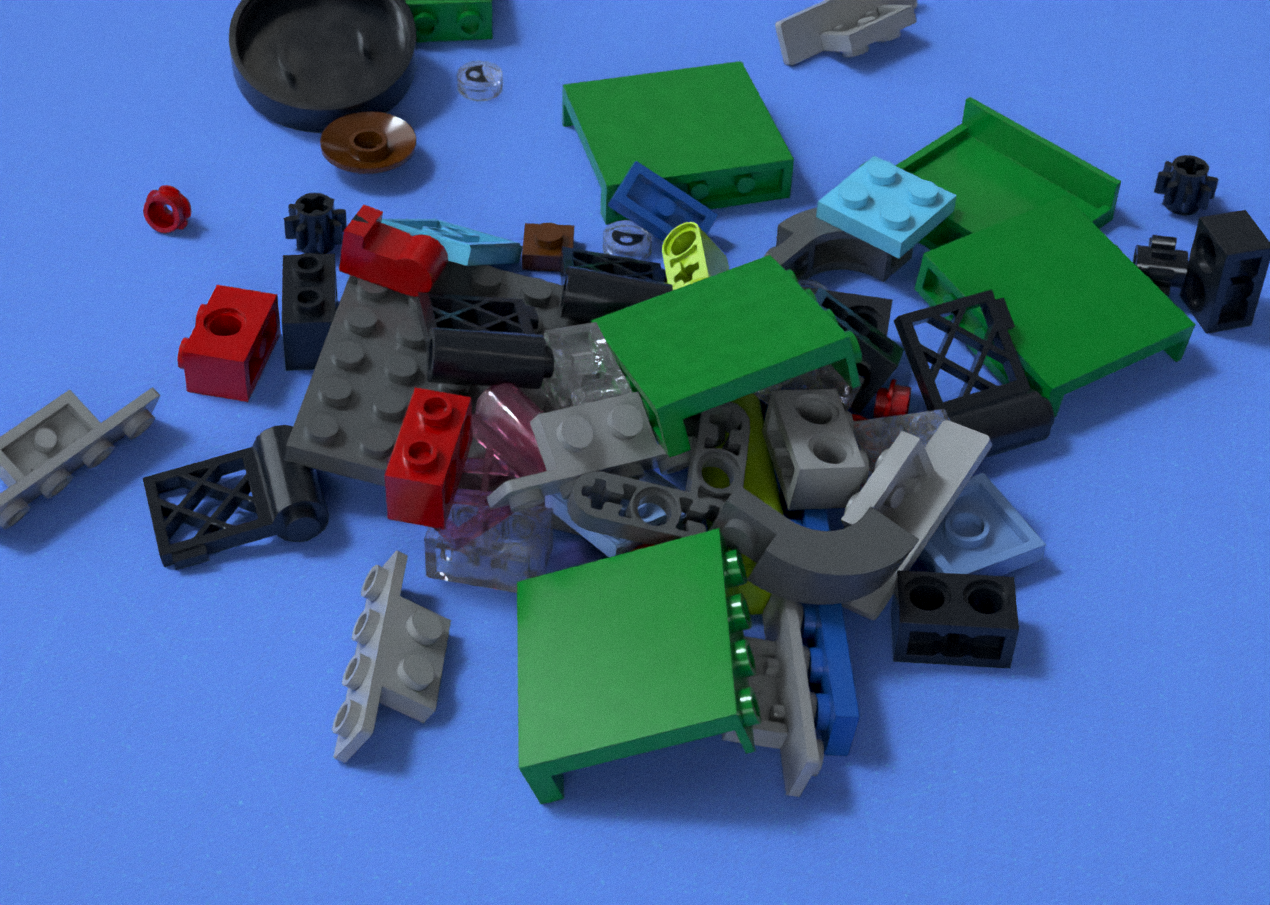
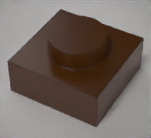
[522,223,574,272]

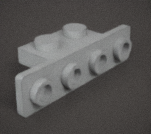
[775,0,918,65]
[0,387,160,529]
[487,392,693,512]
[841,420,992,620]
[332,550,451,763]
[722,594,824,797]

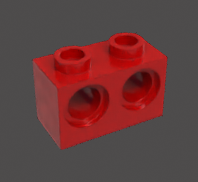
[384,387,473,529]

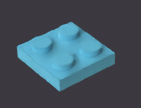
[816,156,957,259]

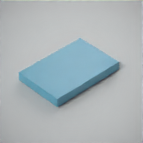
[381,219,523,266]

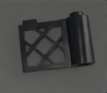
[559,246,673,323]
[894,289,1054,458]
[417,292,554,389]
[143,425,329,570]

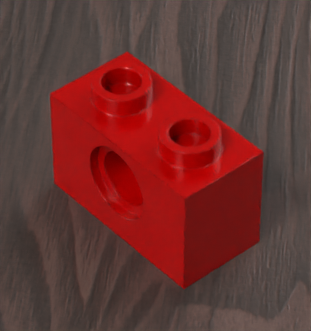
[178,285,281,402]

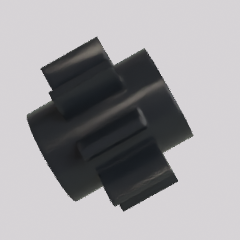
[1154,155,1218,215]
[284,193,347,254]
[1132,235,1188,296]

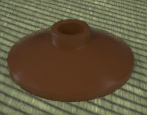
[320,112,416,174]

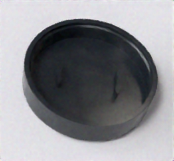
[229,0,417,133]

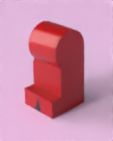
[339,204,448,297]

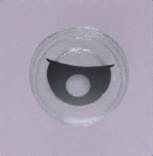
[457,61,503,101]
[602,220,652,261]

